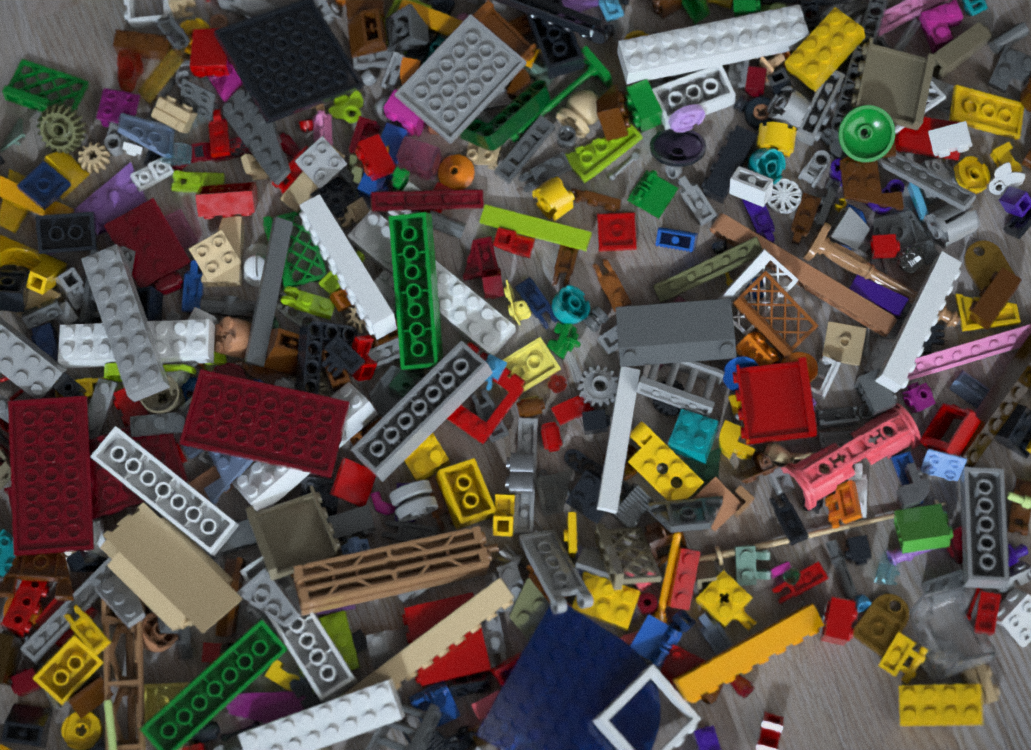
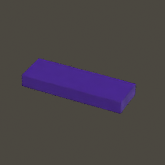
[849,275,909,317]

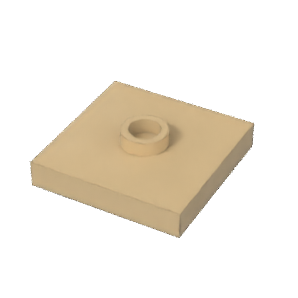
[822,321,866,366]

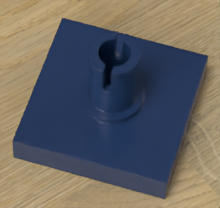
[17,161,71,211]

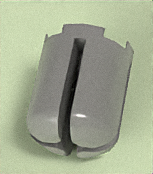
[923,204,980,249]

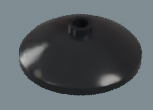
[650,128,706,167]

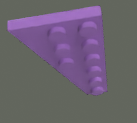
[46,162,147,256]

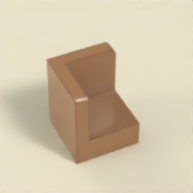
[733,485,755,518]

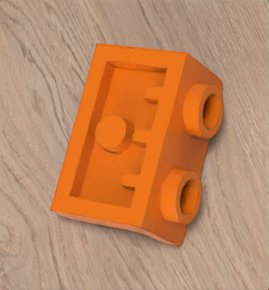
[736,331,780,366]

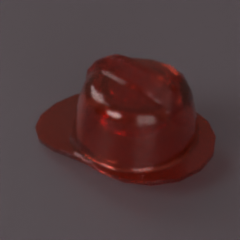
[117,49,144,93]

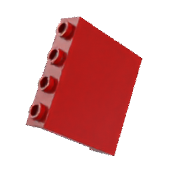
[733,357,817,445]
[402,592,491,687]

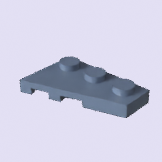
[117,113,175,160]

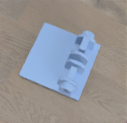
[920,449,967,482]

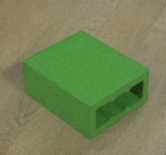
[894,504,953,553]

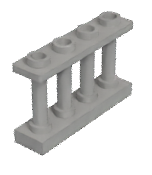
[636,361,725,418]

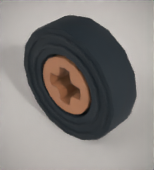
[745,97,774,130]

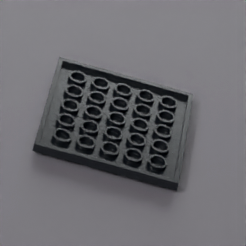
[214,0,365,124]

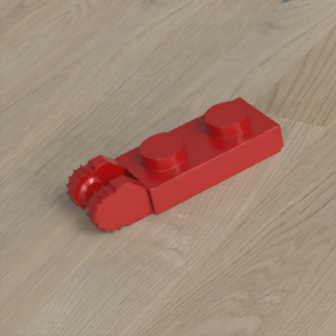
[772,561,829,604]

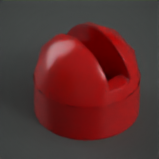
[298,119,314,133]

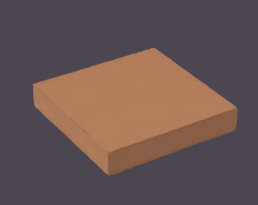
[693,477,743,532]

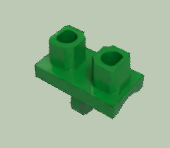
[547,323,581,359]

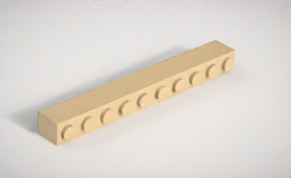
[339,578,515,698]

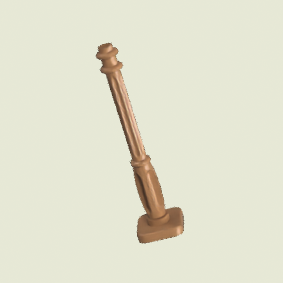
[803,222,960,327]

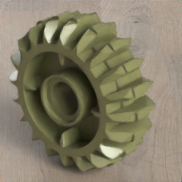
[36,104,87,154]

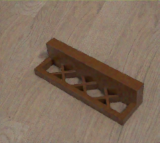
[215,557,246,639]

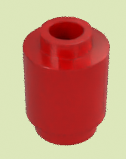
[540,422,563,452]

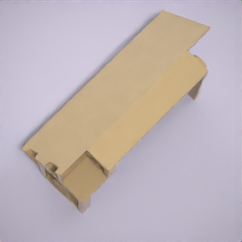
[100,502,243,633]

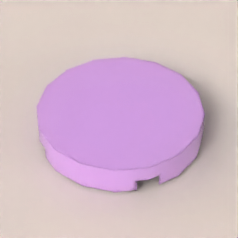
[668,104,705,132]

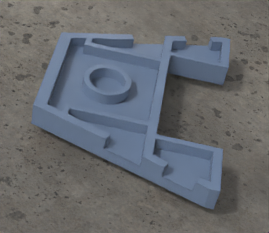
[182,445,253,504]

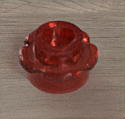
[548,375,567,393]

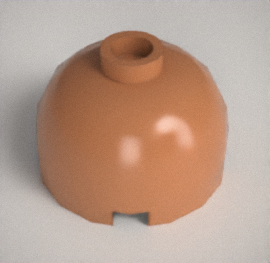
[142,612,178,652]

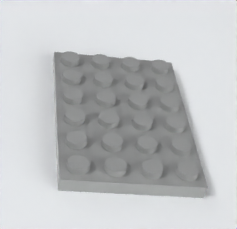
[395,14,526,144]

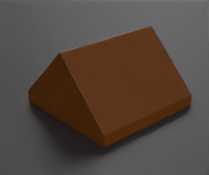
[67,675,114,719]

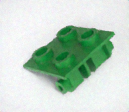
[627,170,679,219]

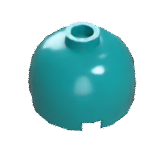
[748,148,786,185]
[552,285,590,324]

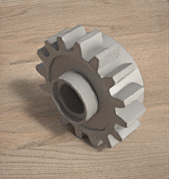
[577,365,618,408]

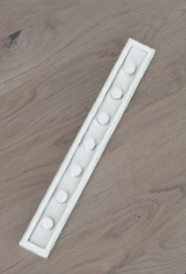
[597,367,640,513]

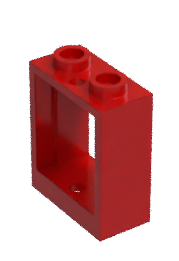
[919,403,981,456]

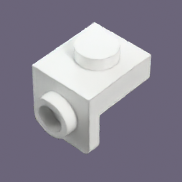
[122,137,144,156]

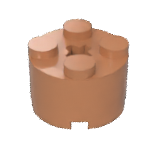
[214,316,252,358]

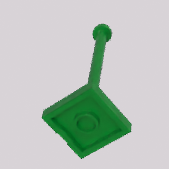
[510,46,613,143]

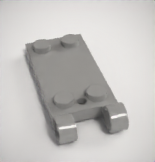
[518,529,593,614]

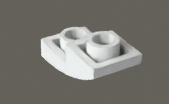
[130,157,174,192]

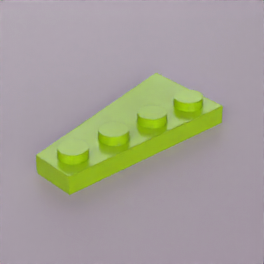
[565,124,643,184]

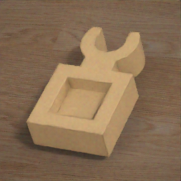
[338,197,370,228]

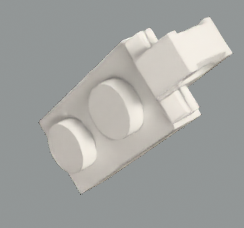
[847,463,867,519]

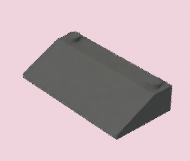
[615,298,736,367]

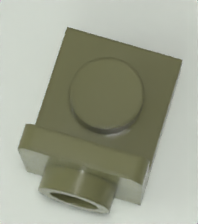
[349,153,365,184]

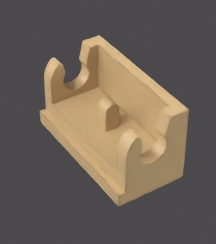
[169,0,196,19]

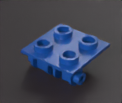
[629,614,683,667]
[409,681,461,728]

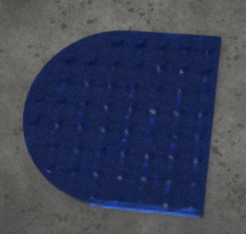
[475,604,661,750]

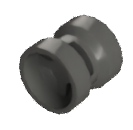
[557,125,576,149]
[583,306,609,333]

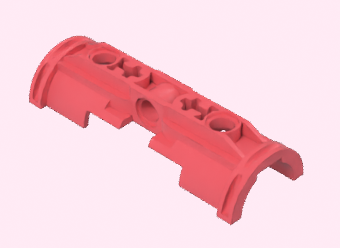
[781,403,921,511]

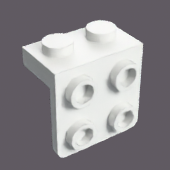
[997,588,1031,647]

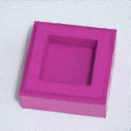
[771,562,792,579]

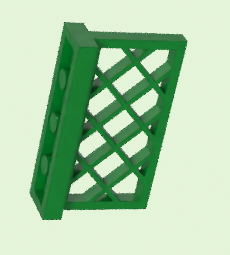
[2,59,90,112]
[263,210,327,291]

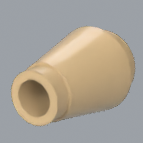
[764,442,795,465]

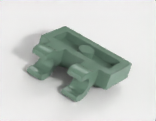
[735,545,771,586]

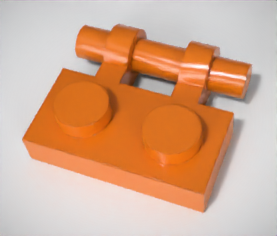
[825,480,863,529]

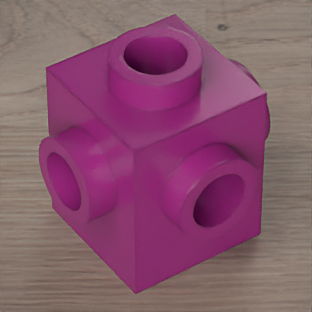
[902,382,936,414]

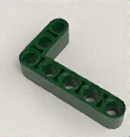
[459,80,551,151]

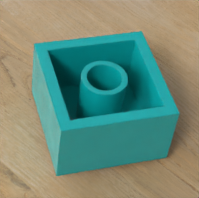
[668,409,719,463]

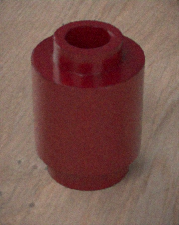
[154,271,184,296]
[637,593,657,615]

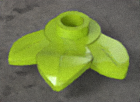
[328,90,363,123]

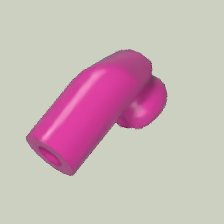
[371,492,396,515]

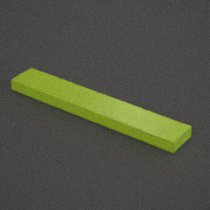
[479,204,592,251]

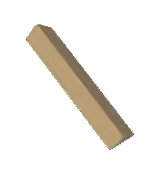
[280,144,346,213]

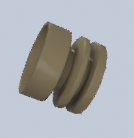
[140,375,186,415]

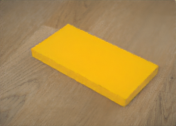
[949,85,1024,140]

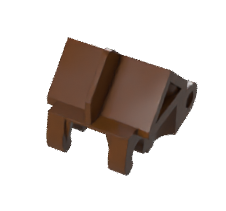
[644,520,688,568]

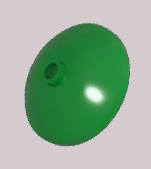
[838,105,895,162]

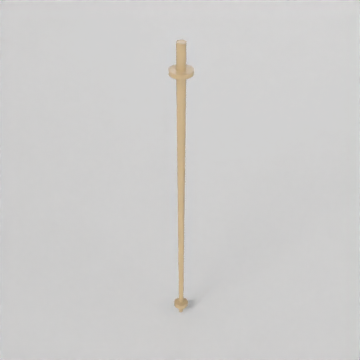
[698,500,946,566]

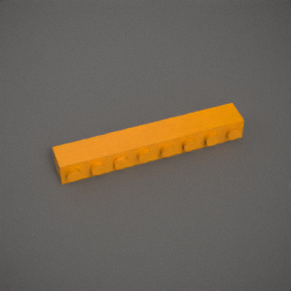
[673,604,824,703]

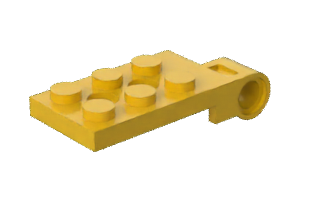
[628,421,704,501]

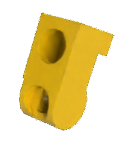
[990,142,1022,172]
[265,660,300,691]

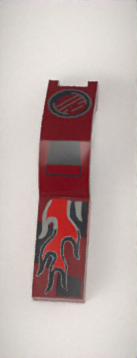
[171,137,253,171]

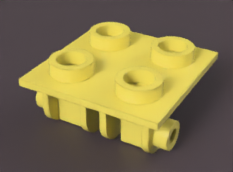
[504,280,531,326]

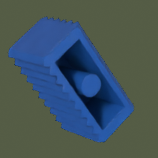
[655,227,698,253]

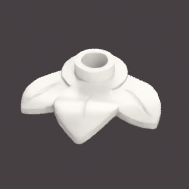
[988,162,1025,195]

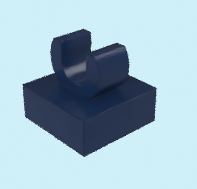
[670,609,697,633]

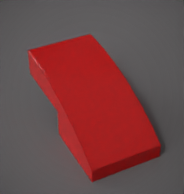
[493,227,535,259]
[551,395,594,426]

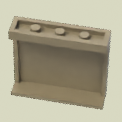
[850,38,936,130]
[245,486,341,581]

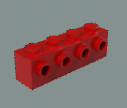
[1,580,50,637]

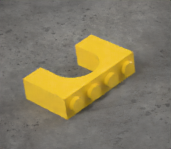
[0,235,68,295]

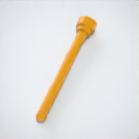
[652,532,681,624]

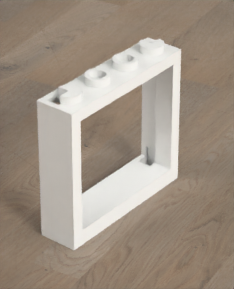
[593,665,701,750]

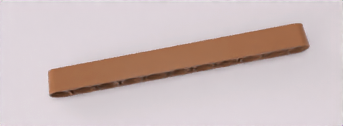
[709,213,897,337]

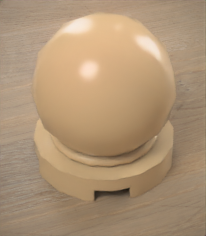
[556,90,600,138]

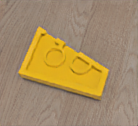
[0,169,29,234]
[955,294,1020,332]

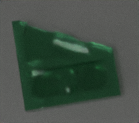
[679,448,721,485]

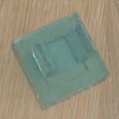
[874,563,900,585]

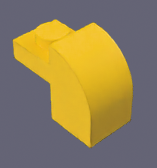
[718,420,755,460]
[493,493,515,536]

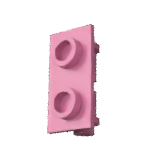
[313,111,333,146]

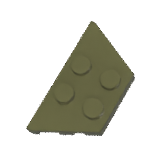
[509,577,576,647]

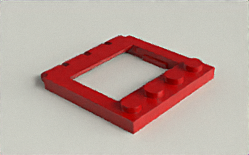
[447,342,526,445]

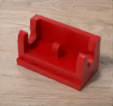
[974,591,1001,636]

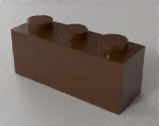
[112,29,173,62]
[969,267,1022,330]

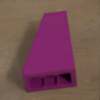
[227,691,306,724]

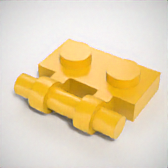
[878,632,928,684]

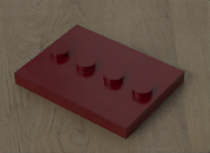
[104,198,191,288]

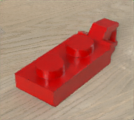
[209,109,231,158]

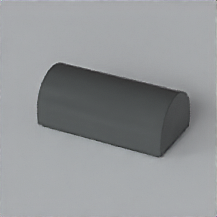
[987,22,1029,54]

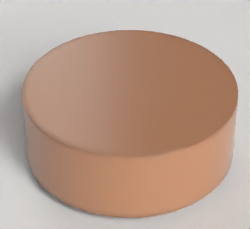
[210,14,228,28]

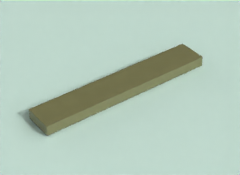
[653,236,763,303]

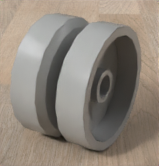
[389,480,438,522]

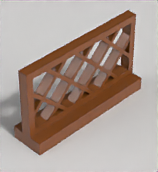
[731,270,819,358]

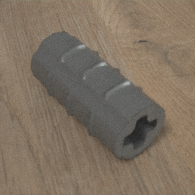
[429,210,466,239]

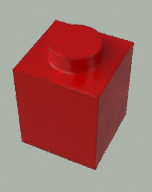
[870,234,900,259]

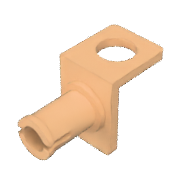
[757,53,786,84]

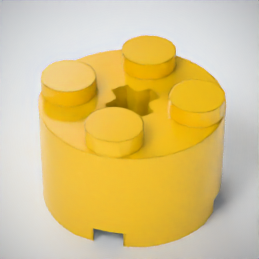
[756,122,797,158]
[532,176,575,222]

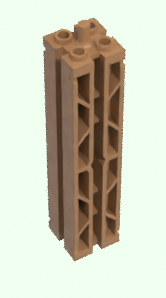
[293,526,499,616]

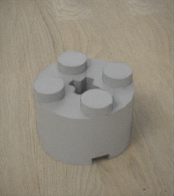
[767,86,812,129]

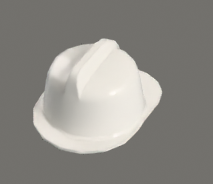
[243,243,268,287]

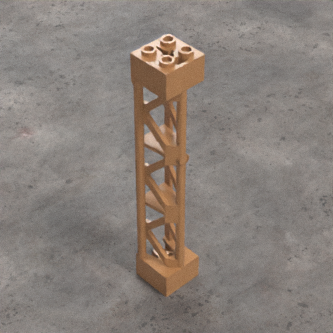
[101,598,149,750]

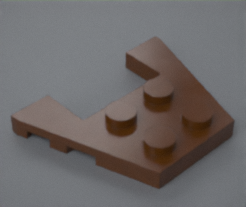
[839,141,904,210]
[0,552,74,601]

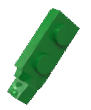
[392,167,410,191]

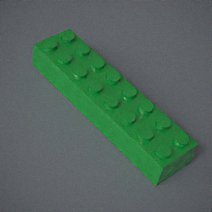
[389,212,443,370]
[138,620,288,750]

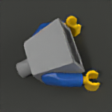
[826,198,871,252]

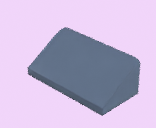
[949,370,990,409]

